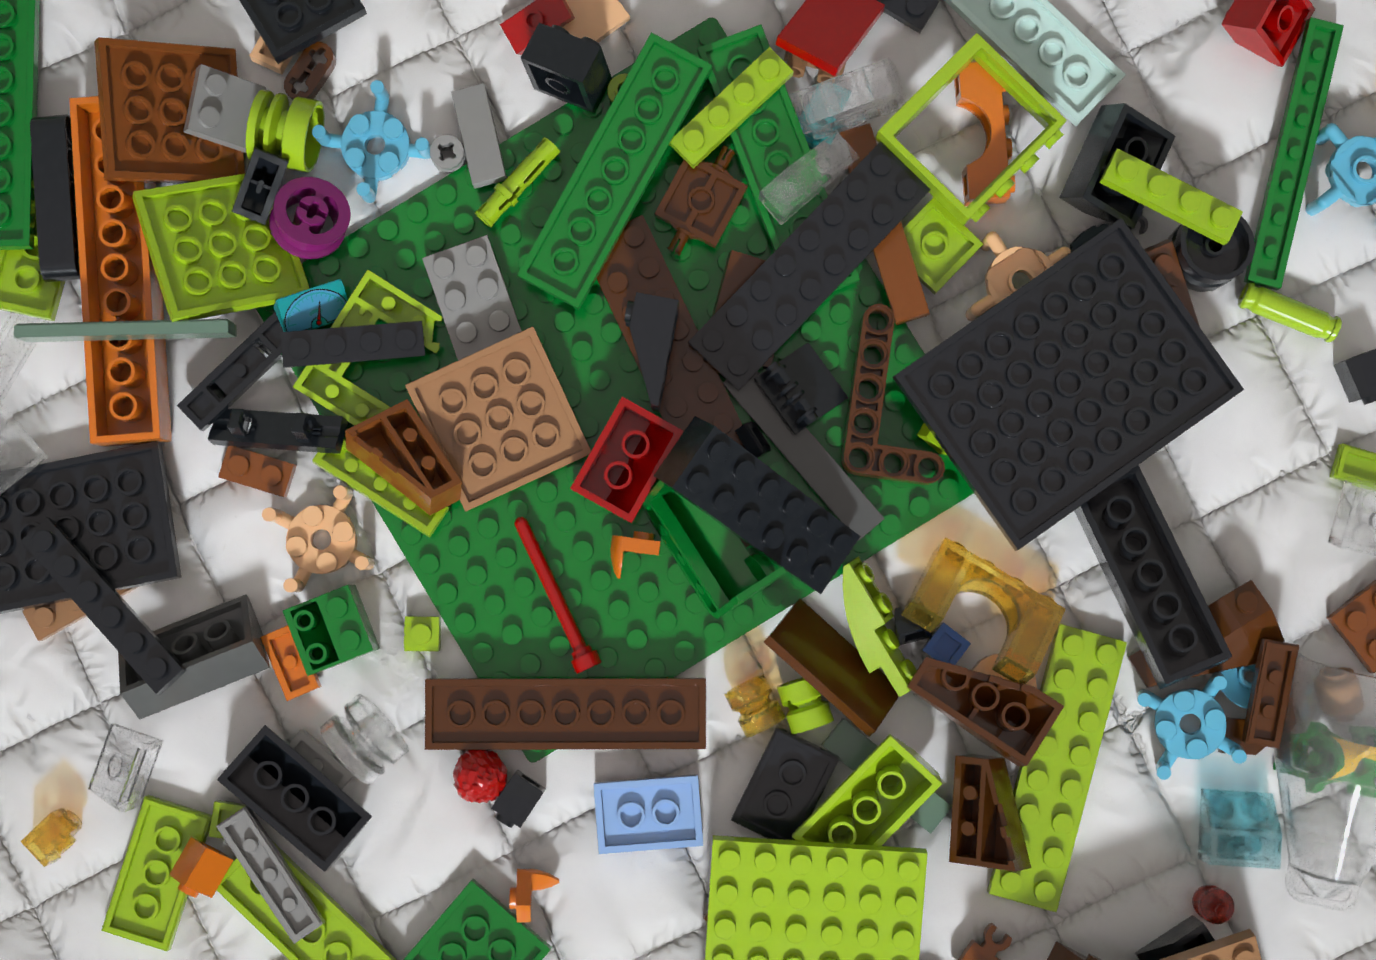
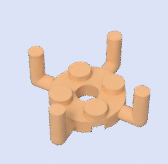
[966,231,1071,321]
[262,485,375,592]

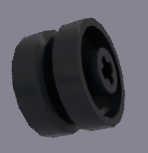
[1168,216,1255,292]

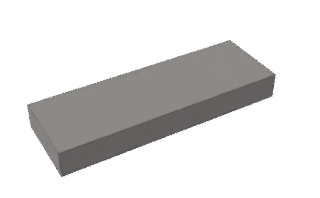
[451,83,507,189]

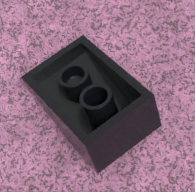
[624,292,679,412]

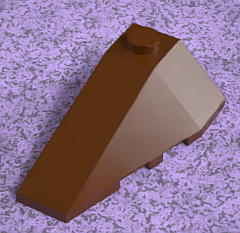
[1128,580,1285,688]
[906,657,1064,766]

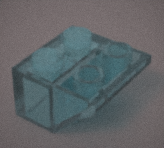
[1198,788,1282,869]

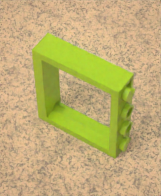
[875,33,1067,226]

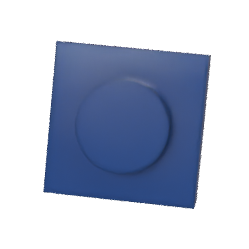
[921,622,971,665]

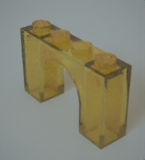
[901,537,1066,684]

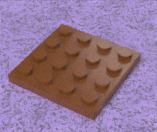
[94,37,245,184]

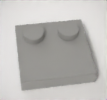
[183,64,266,153]

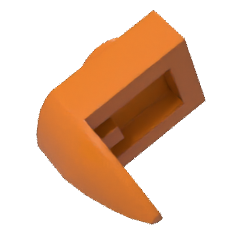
[610,531,661,579]
[509,869,559,923]

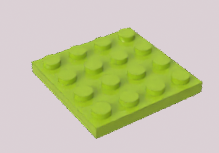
[132,173,310,322]

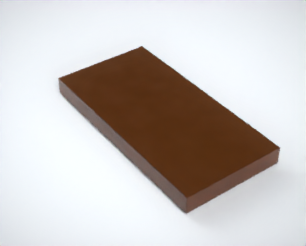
[764,599,899,737]

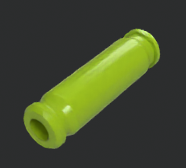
[1238,282,1342,343]

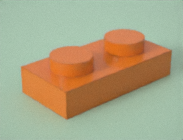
[260,625,322,701]

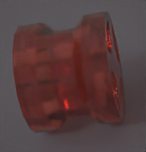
[1192,885,1234,924]

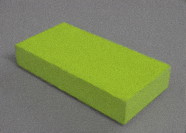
[1330,443,1376,491]

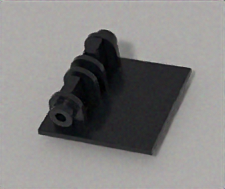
[754,342,849,435]

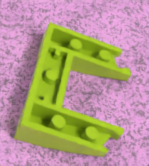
[293,270,442,426]

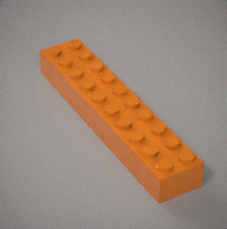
[69,96,172,447]

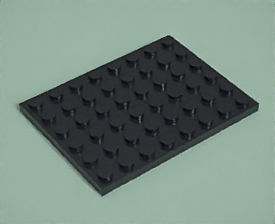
[892,218,1244,551]

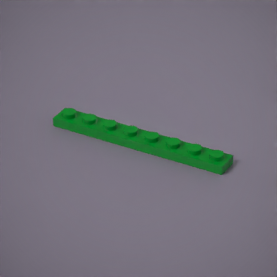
[1244,17,1344,290]

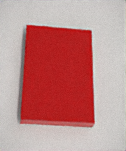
[775,0,885,77]

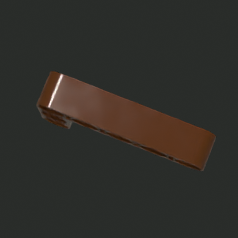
[841,304,945,485]

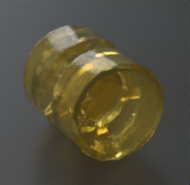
[724,674,786,738]

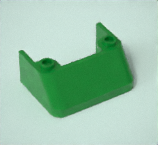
[643,480,786,619]

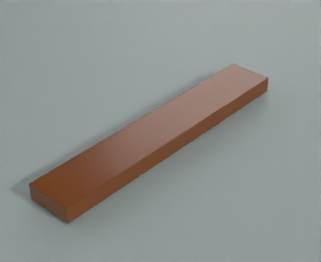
[837,123,930,325]

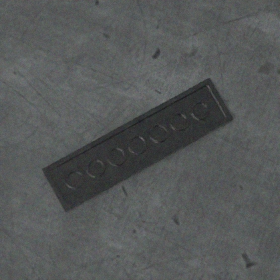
[688,142,931,391]

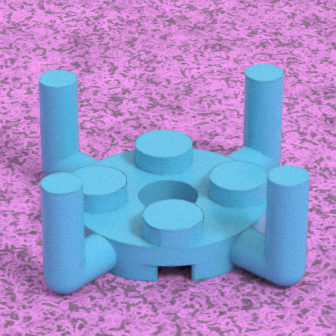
[312,80,431,203]
[1305,123,1376,216]
[1137,672,1247,780]

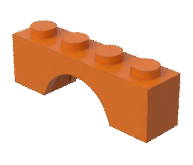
[954,62,1015,206]

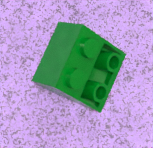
[283,585,380,676]

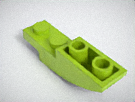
[842,556,917,697]

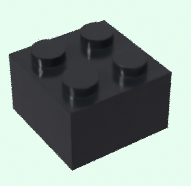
[521,23,612,113]

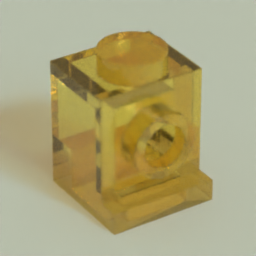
[20,808,82,867]

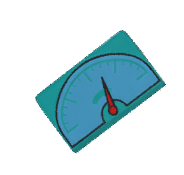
[273,279,348,332]

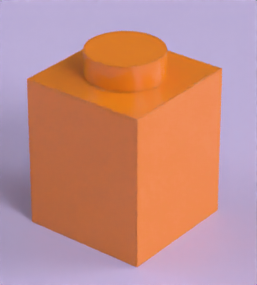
[169,837,233,898]

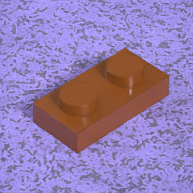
[218,446,297,498]

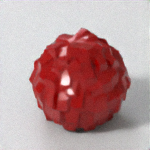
[453,750,508,803]

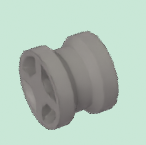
[430,135,466,173]

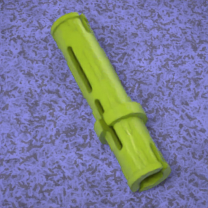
[474,137,560,228]

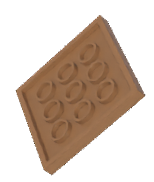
[405,326,591,512]

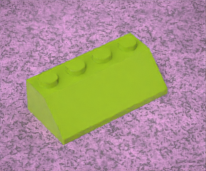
[792,734,942,846]

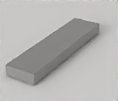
[216,806,326,944]

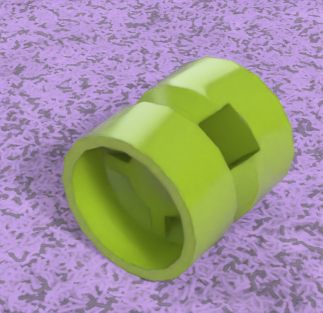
[777,677,834,734]

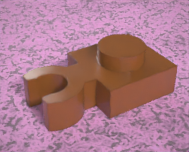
[958,923,1012,960]

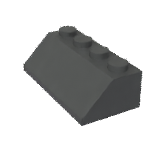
[118,594,270,720]

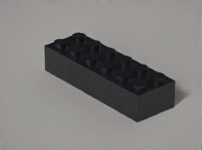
[654,416,861,594]
[1074,465,1233,690]

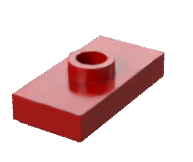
[500,0,575,55]

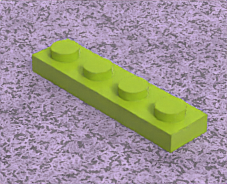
[670,47,794,169]
[1099,148,1243,245]
[312,440,449,538]

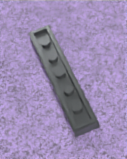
[723,371,885,541]

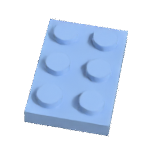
[593,774,703,854]

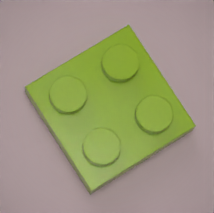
[903,197,983,295]

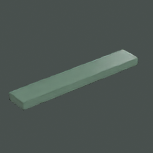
[14,319,237,342]

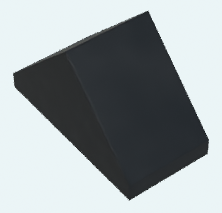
[232,147,289,225]

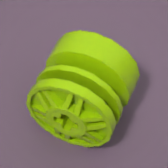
[246,89,325,173]

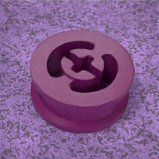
[269,177,351,259]

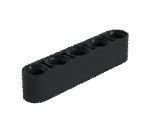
[30,114,80,282]

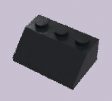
[1059,103,1176,229]

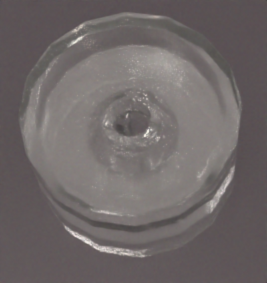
[320,694,409,785]

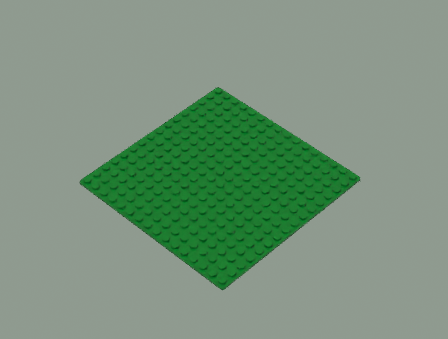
[256,17,974,763]

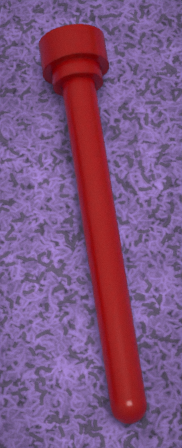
[514,517,602,674]

